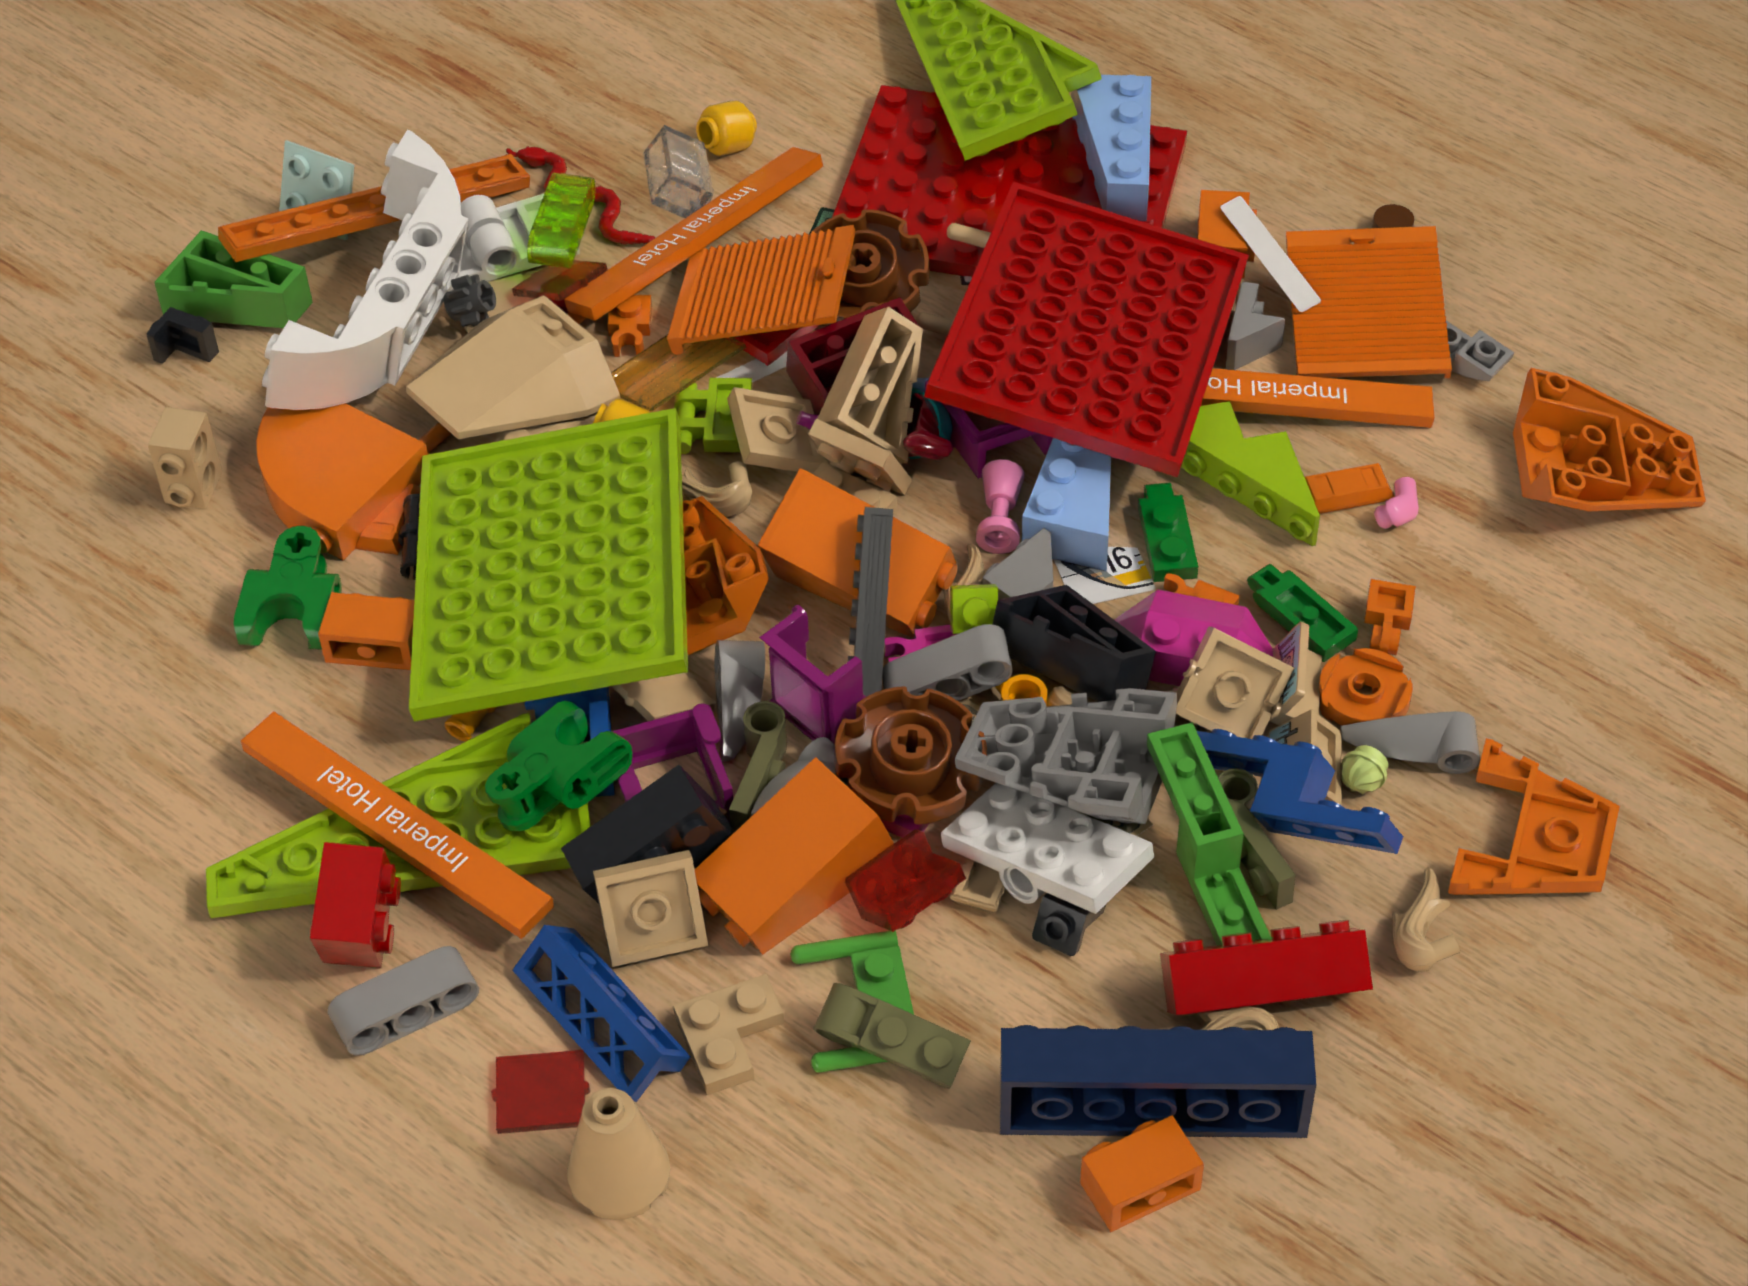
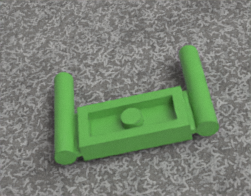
[790,930,914,1073]

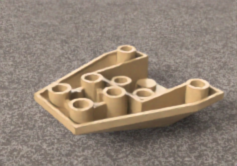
[406,295,620,439]

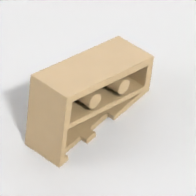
[817,307,923,464]

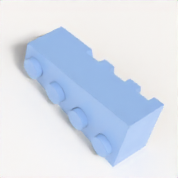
[1071,75,1151,221]
[1022,438,1111,571]

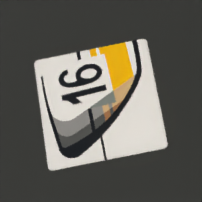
[1054,546,1156,604]

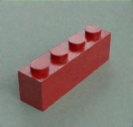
[1160,920,1373,1015]

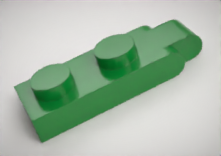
[1138,483,1199,582]
[1247,564,1359,662]

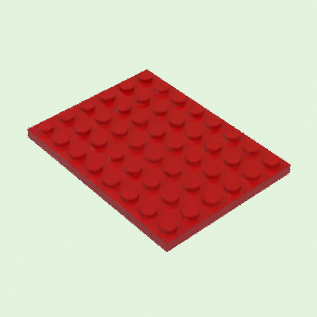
[832,85,1188,277]
[924,182,1249,477]

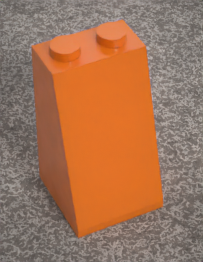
[757,468,957,639]
[694,757,900,955]

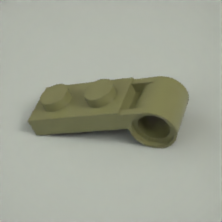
[729,701,787,831]
[1218,768,1296,910]
[813,983,971,1089]

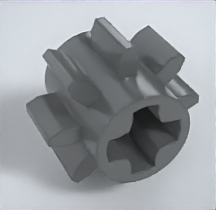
[444,274,496,327]

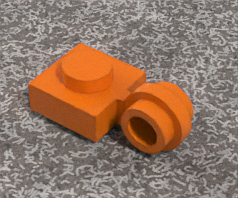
[1364,579,1416,655]

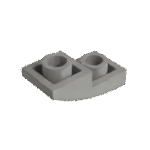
[1446,321,1514,381]

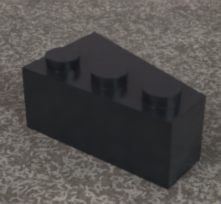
[992,585,1156,702]
[561,764,735,904]

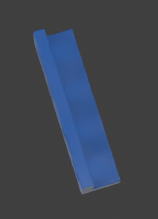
[512,925,691,1102]

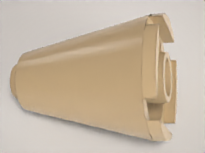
[567,1088,671,1220]

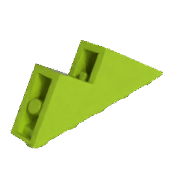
[1181,401,1320,546]

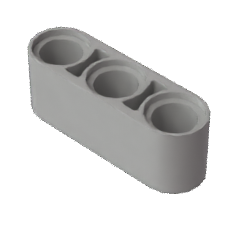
[882,624,1013,701]
[328,946,479,1055]

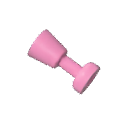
[976,459,1025,554]

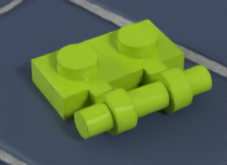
[674,378,753,454]

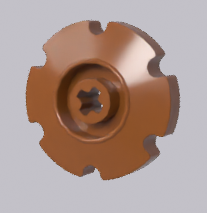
[809,210,930,324]
[834,686,987,825]

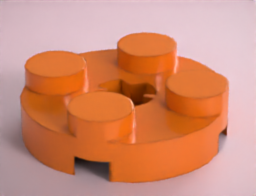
[1319,648,1413,726]

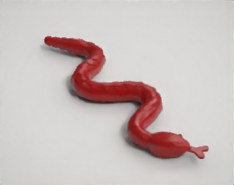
[504,146,655,244]

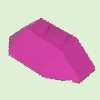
[1114,590,1273,686]

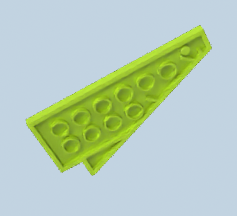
[895,0,1102,161]
[206,713,591,918]

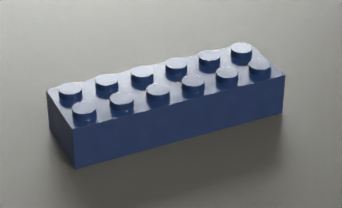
[1000,1025,1317,1138]

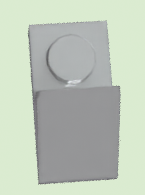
[1225,281,1285,370]

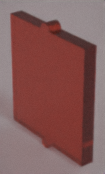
[512,259,608,301]
[491,1050,590,1134]

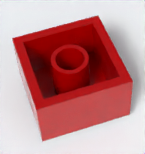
[310,842,401,968]

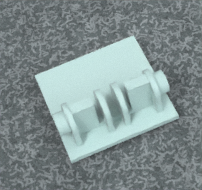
[279,140,354,240]

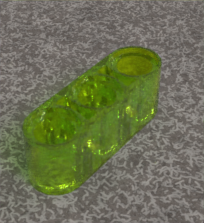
[527,172,596,269]

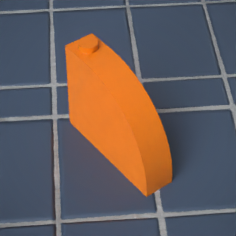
[256,403,428,561]

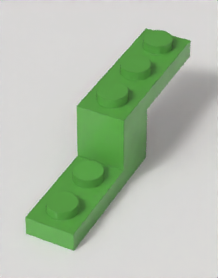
[1147,722,1271,945]

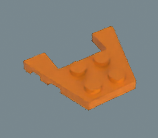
[1448,738,1620,895]

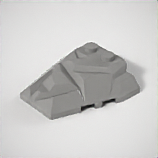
[955,688,1177,824]

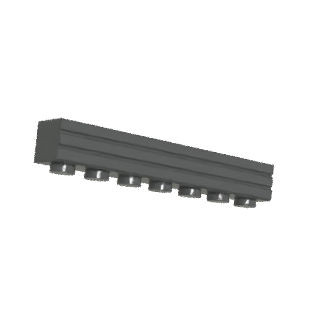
[848,507,893,697]

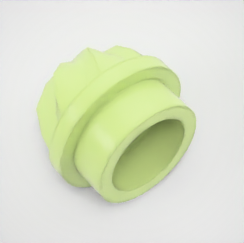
[1341,745,1388,795]

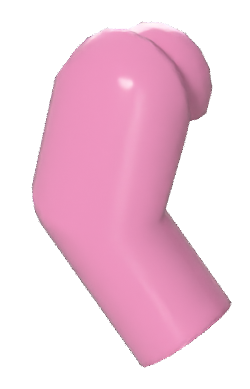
[1374,477,1419,529]

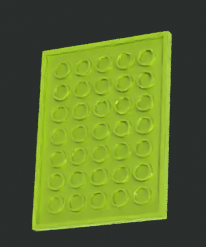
[409,408,688,722]

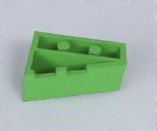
[154,230,313,328]

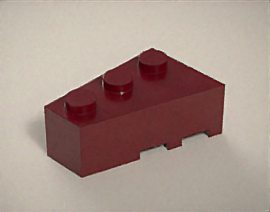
[786,297,920,415]

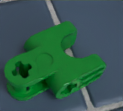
[233,526,342,650]
[485,701,632,831]

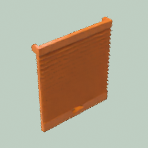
[667,225,856,355]
[1286,226,1452,379]

